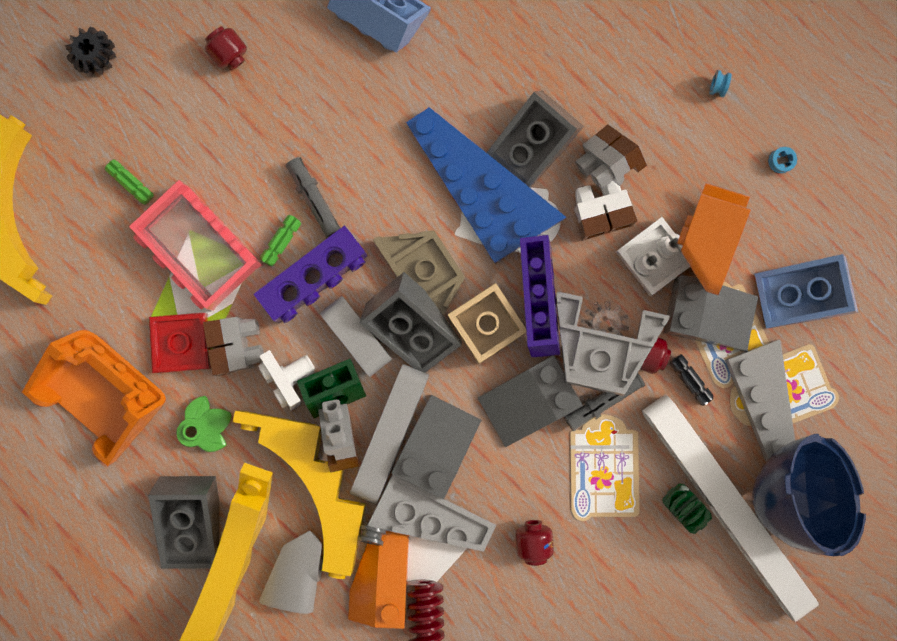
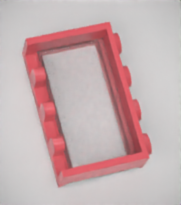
[129,180,263,311]

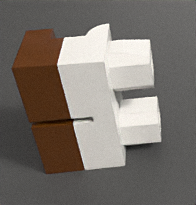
[574,181,638,241]

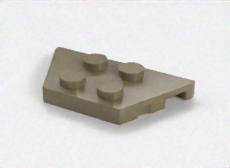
[373,230,465,315]

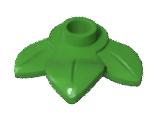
[176,396,232,452]

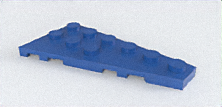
[406,107,567,263]

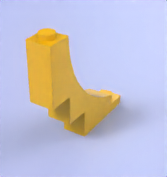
[0,115,52,305]
[233,410,366,579]
[179,463,273,641]

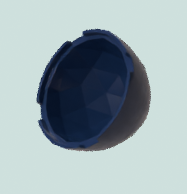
[752,434,866,557]

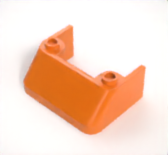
[677,183,751,295]

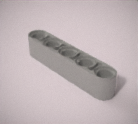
[350,364,429,505]

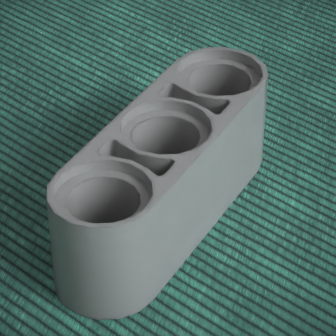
[320,296,392,377]

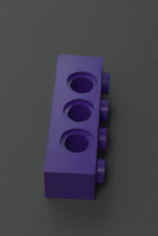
[254,225,367,323]
[520,235,561,357]

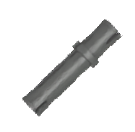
[285,157,341,238]
[564,373,645,431]

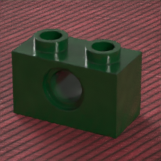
[297,359,366,419]

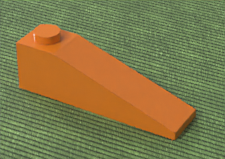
[348,530,409,629]

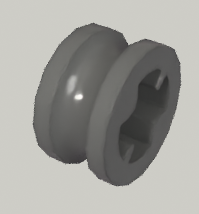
[358,525,386,546]

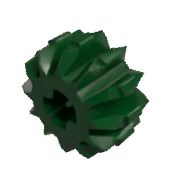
[662,483,712,534]

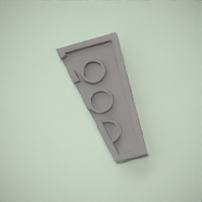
[725,339,795,462]
[367,474,496,552]

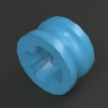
[709,70,732,98]
[768,147,797,174]

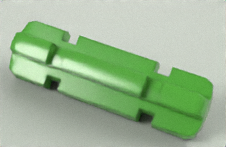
[105,159,154,205]
[260,215,301,266]

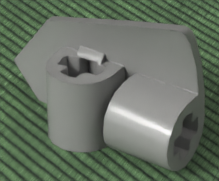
[259,531,324,614]

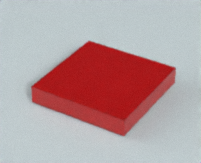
[149,313,211,373]

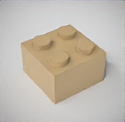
[447,283,527,364]

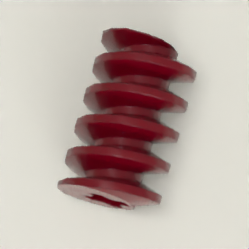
[407,579,445,641]

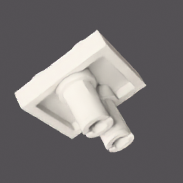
[616,217,690,296]
[258,350,315,411]

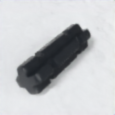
[670,354,714,406]

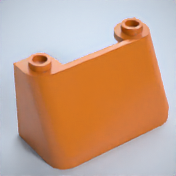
[22,330,166,467]

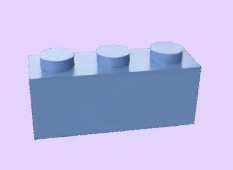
[327,0,431,53]

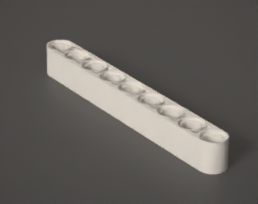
[642,394,819,622]

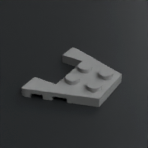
[556,292,669,396]

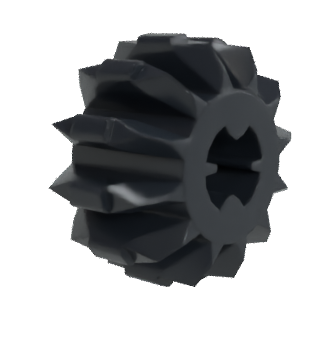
[65,26,117,76]

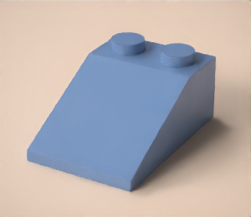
[755,254,858,329]

